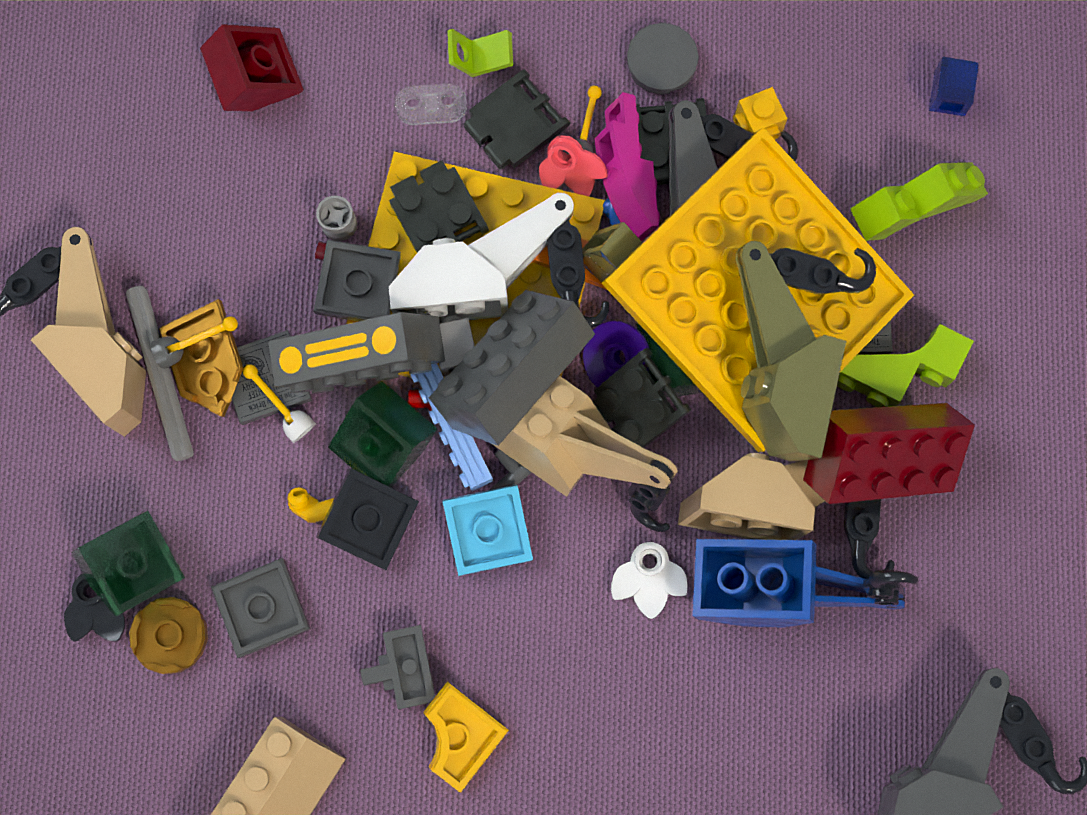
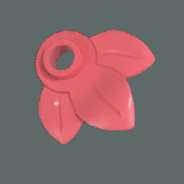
[539,135,608,196]

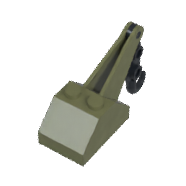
[735,241,876,461]

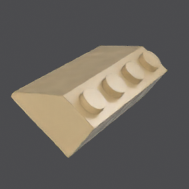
[211,717,346,815]

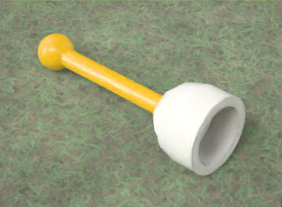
[243,364,316,443]

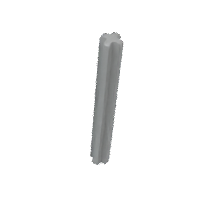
[126,286,194,461]

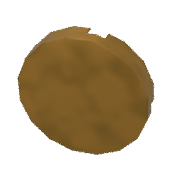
[129,597,208,674]

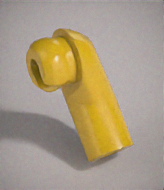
[287,487,334,523]

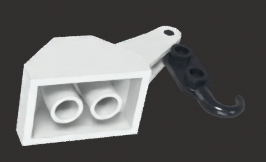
[389,193,609,328]

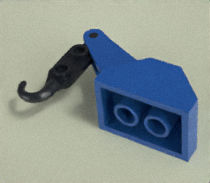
[692,539,918,628]

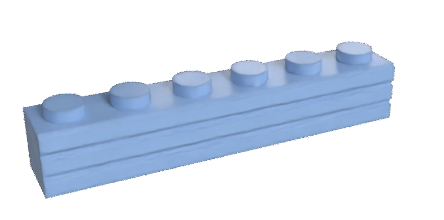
[410,363,493,492]

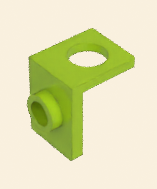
[447,29,513,77]

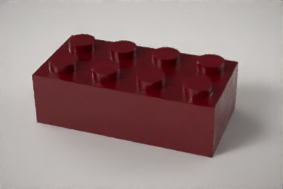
[803,403,975,504]

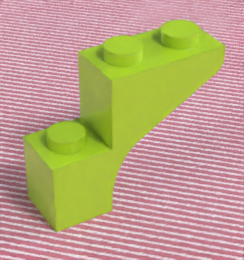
[850,162,988,241]
[837,324,974,407]

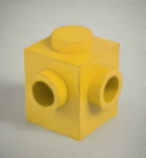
[733,87,787,140]

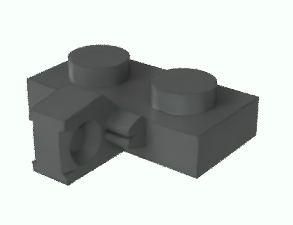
[360,625,435,710]

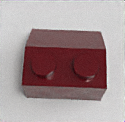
[200,24,304,111]

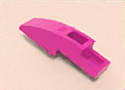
[594,92,660,241]

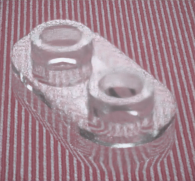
[395,84,467,125]

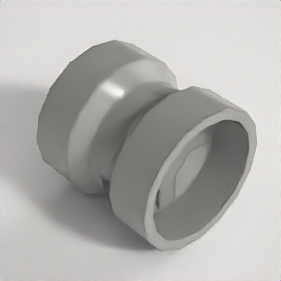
[316,196,357,241]

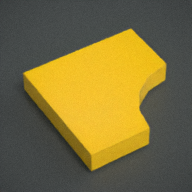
[423,681,509,793]

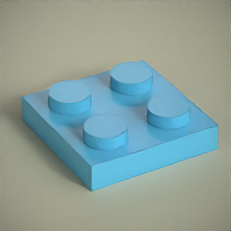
[443,484,533,576]

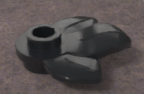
[64,572,138,642]

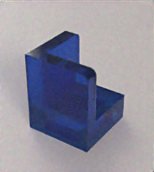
[929,57,979,117]

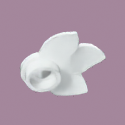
[611,542,688,619]

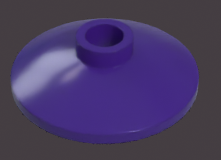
[583,321,651,387]

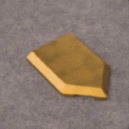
[159,299,243,417]

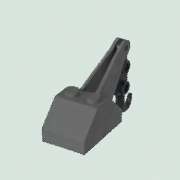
[659,100,798,226]
[877,668,1087,815]

